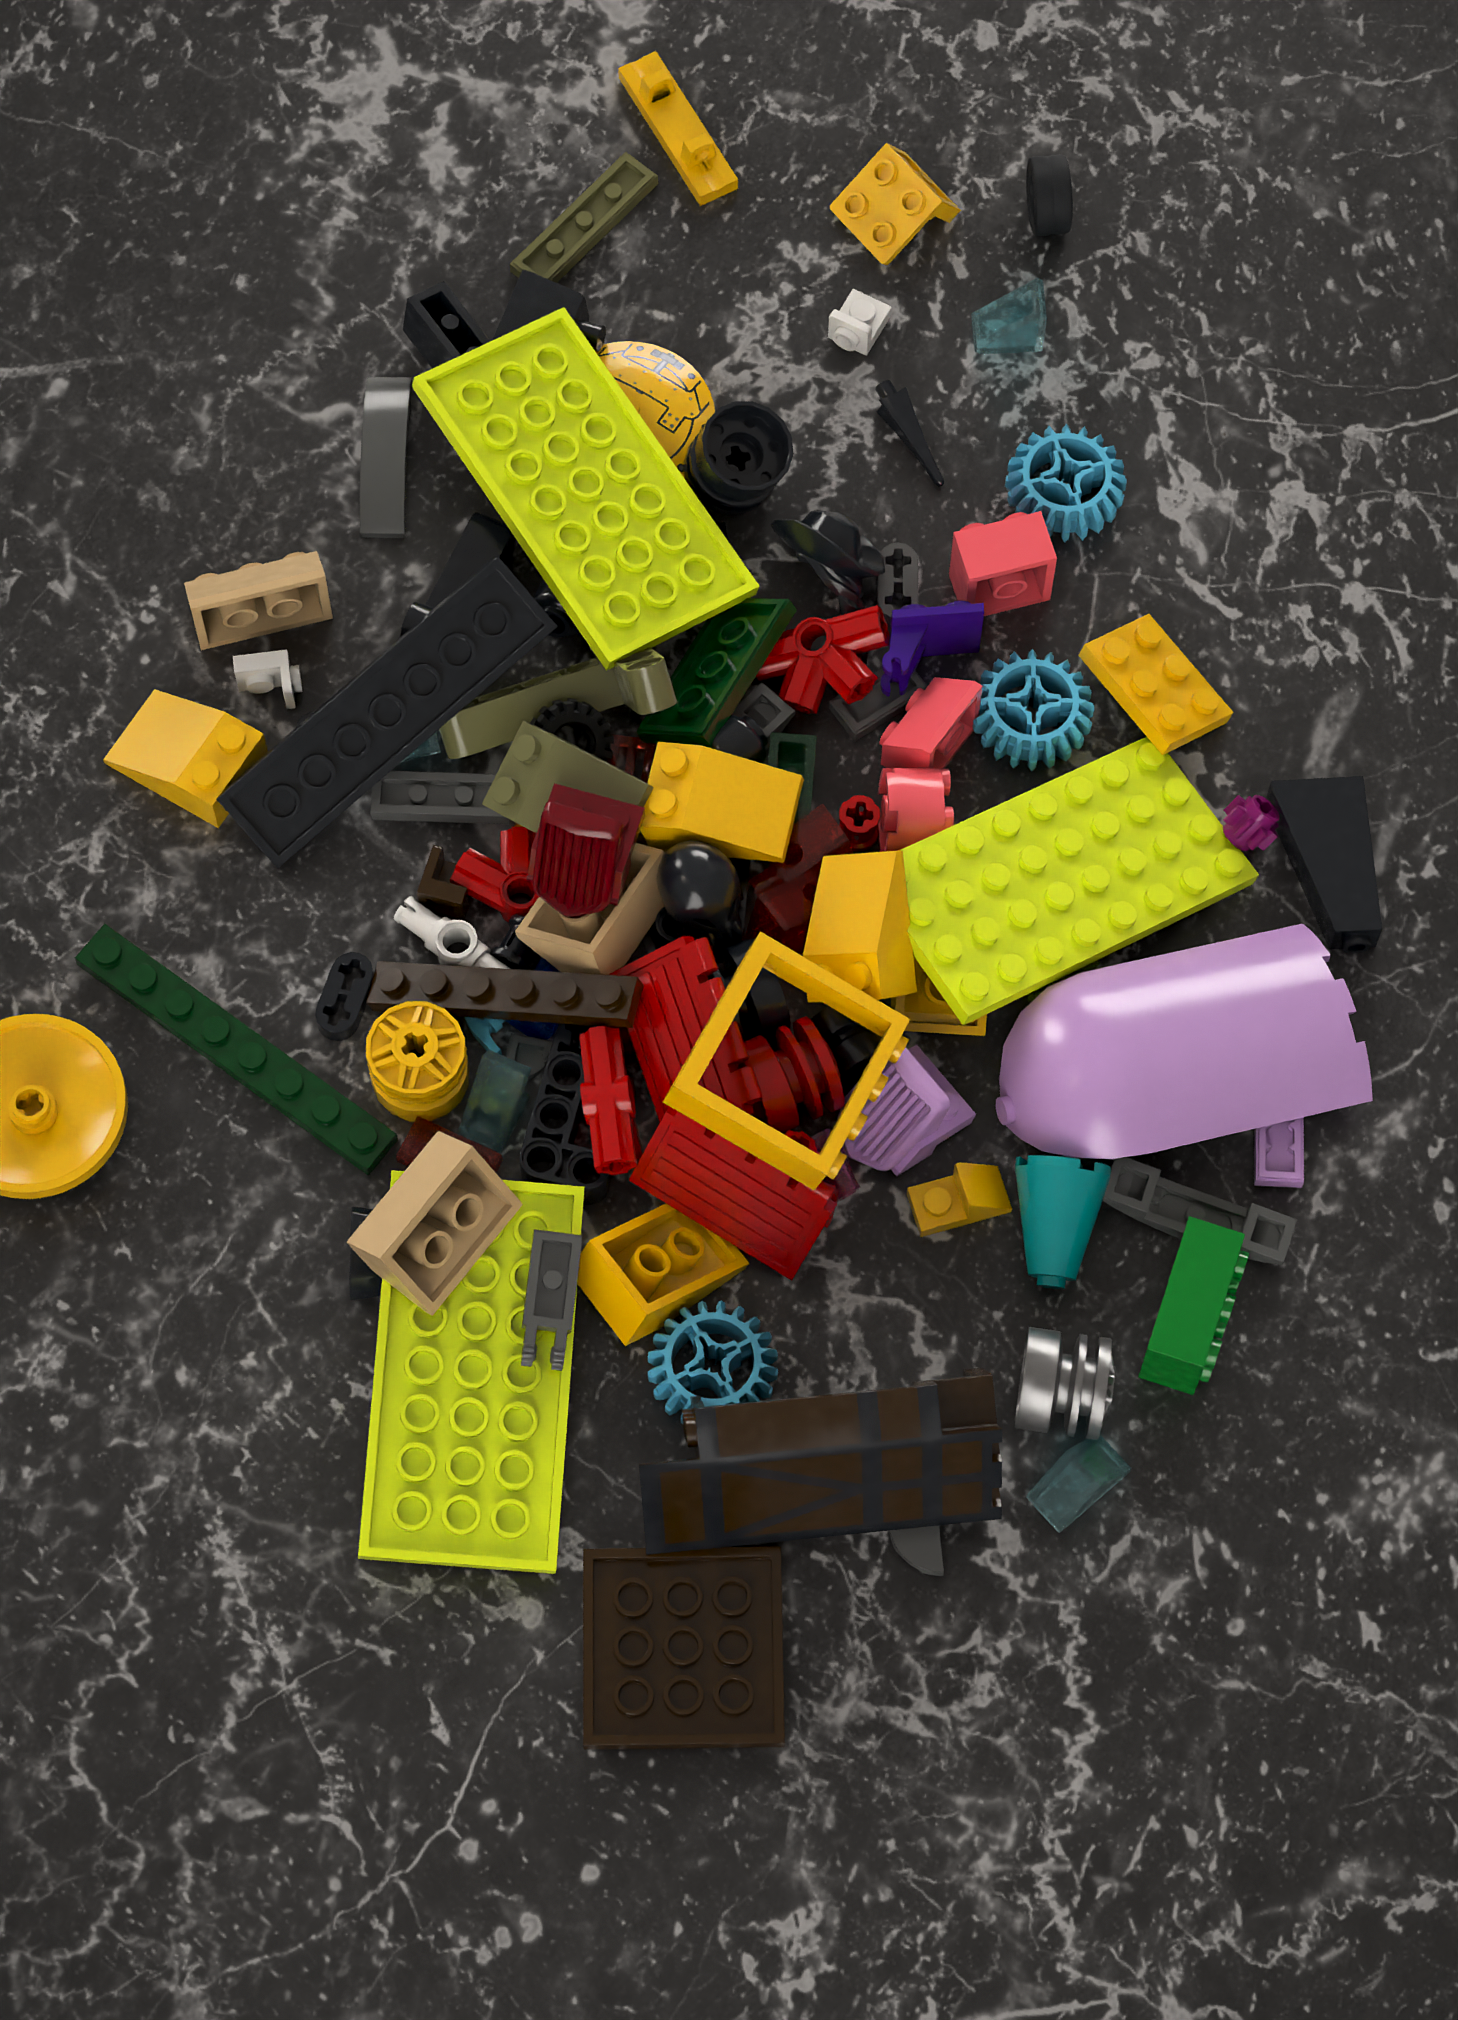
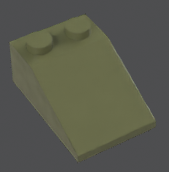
[482,720,653,833]

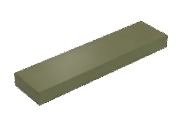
[510,152,658,283]

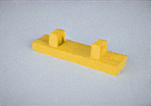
[618,51,738,206]

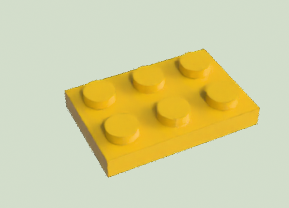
[1078,614,1234,755]

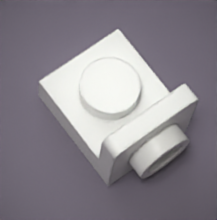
[828,289,892,356]
[233,649,303,709]

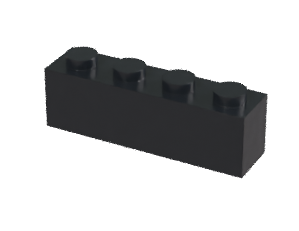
[403,281,490,369]

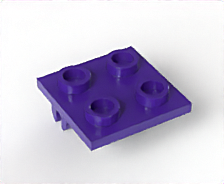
[880,601,984,697]

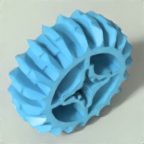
[1005,424,1127,543]
[973,649,1094,772]
[647,1300,778,1424]

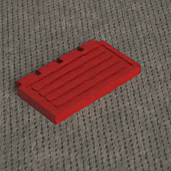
[609,936,763,1122]
[629,1107,837,1281]

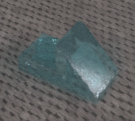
[456,1050,532,1155]

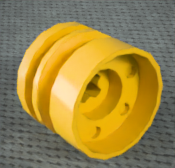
[366,1001,469,1122]

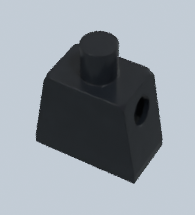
[493,270,606,352]

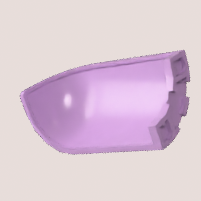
[996,924,1373,1159]

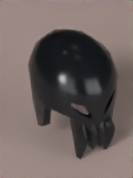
[657,840,744,959]

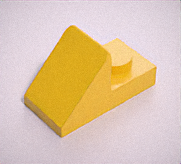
[907,1162,1012,1237]

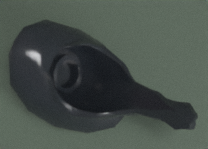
[771,510,885,665]

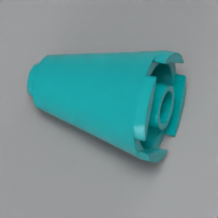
[1015,1155,1111,1289]

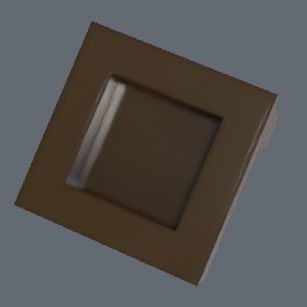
[417,845,472,921]

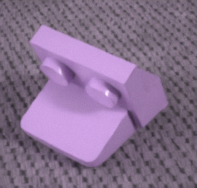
[837,1044,976,1176]

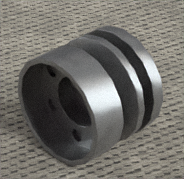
[1015,1327,1115,1440]

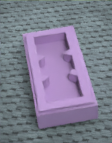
[1254,1117,1304,1188]

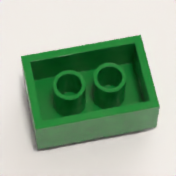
[1138,1216,1249,1395]

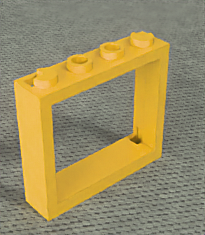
[663,931,910,1190]

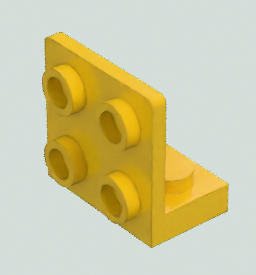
[830,143,961,265]

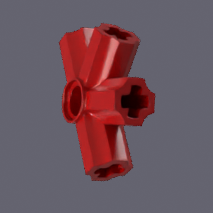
[756,605,890,714]
[450,827,539,922]
[579,1026,642,1175]

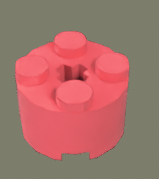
[878,768,954,852]

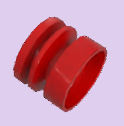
[738,1016,845,1133]

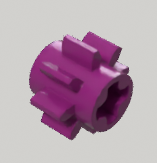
[1223,795,1280,851]

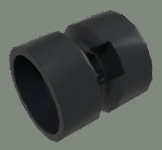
[811,1006,882,1086]

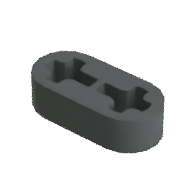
[877,542,918,627]

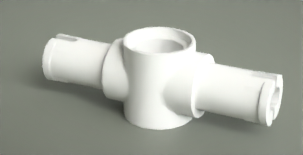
[394,896,510,969]

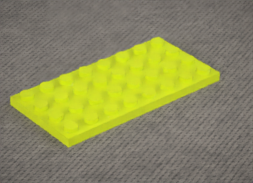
[412,307,760,671]
[901,737,1259,1026]
[358,1170,585,1574]

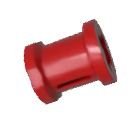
[838,795,880,852]

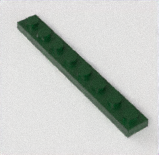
[75,923,398,1176]

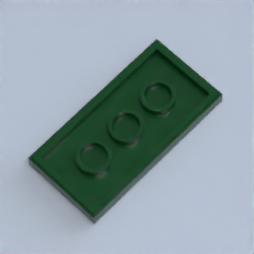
[636,598,797,747]

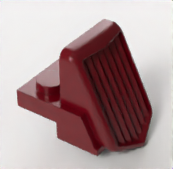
[527,783,645,917]

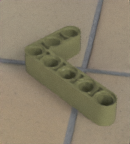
[439,647,677,759]

